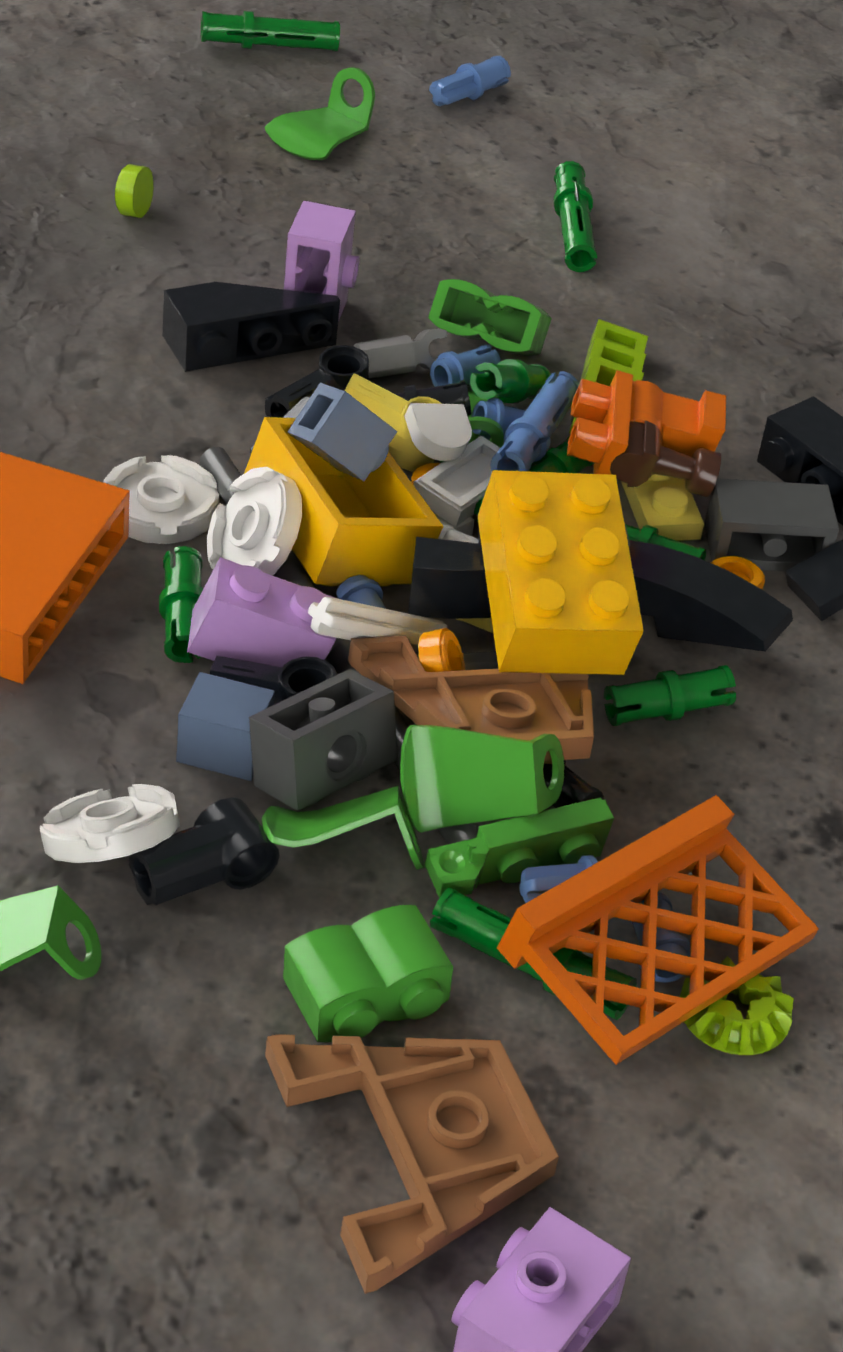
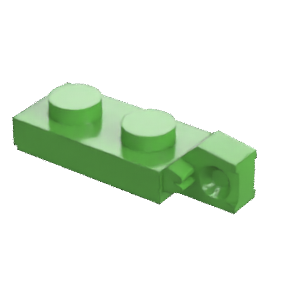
[425,797,614,898]

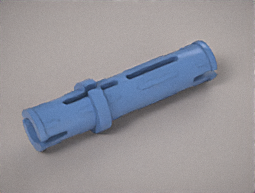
[490,371,579,471]

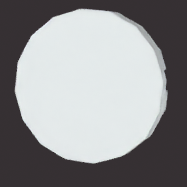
[103,455,219,544]
[207,467,302,576]
[40,784,180,863]

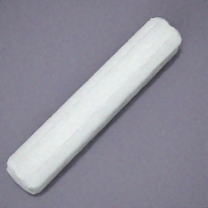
[308,596,447,654]

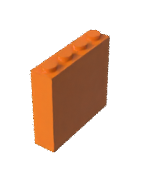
[0,452,130,684]

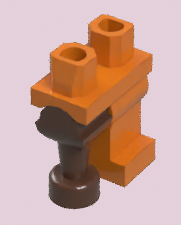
[567,370,726,497]

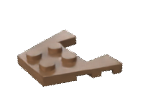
[348,636,594,764]
[265,1034,559,1294]

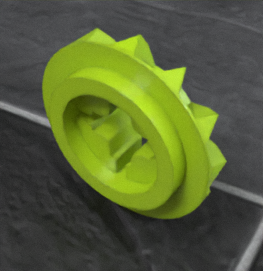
[680,956,794,1055]

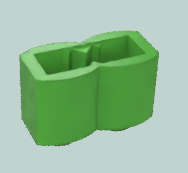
[428,279,552,356]
[283,905,453,1042]

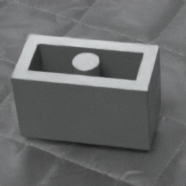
[704,478,839,571]

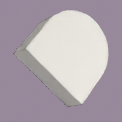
[404,403,472,461]

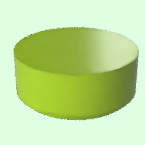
[115,164,154,218]

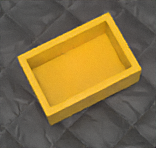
[244,417,443,587]
[477,470,644,675]

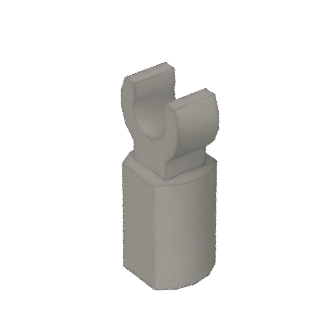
[353,328,447,379]

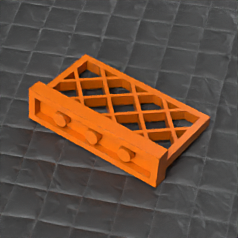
[497,795,819,1065]

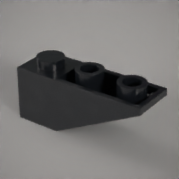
[162,282,340,372]
[757,396,843,525]

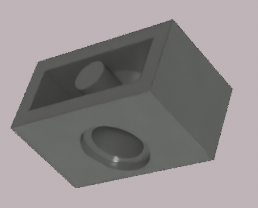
[249,669,397,811]

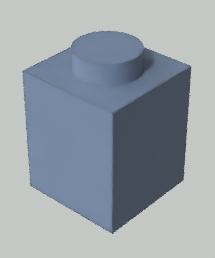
[287,383,398,481]
[176,672,275,781]

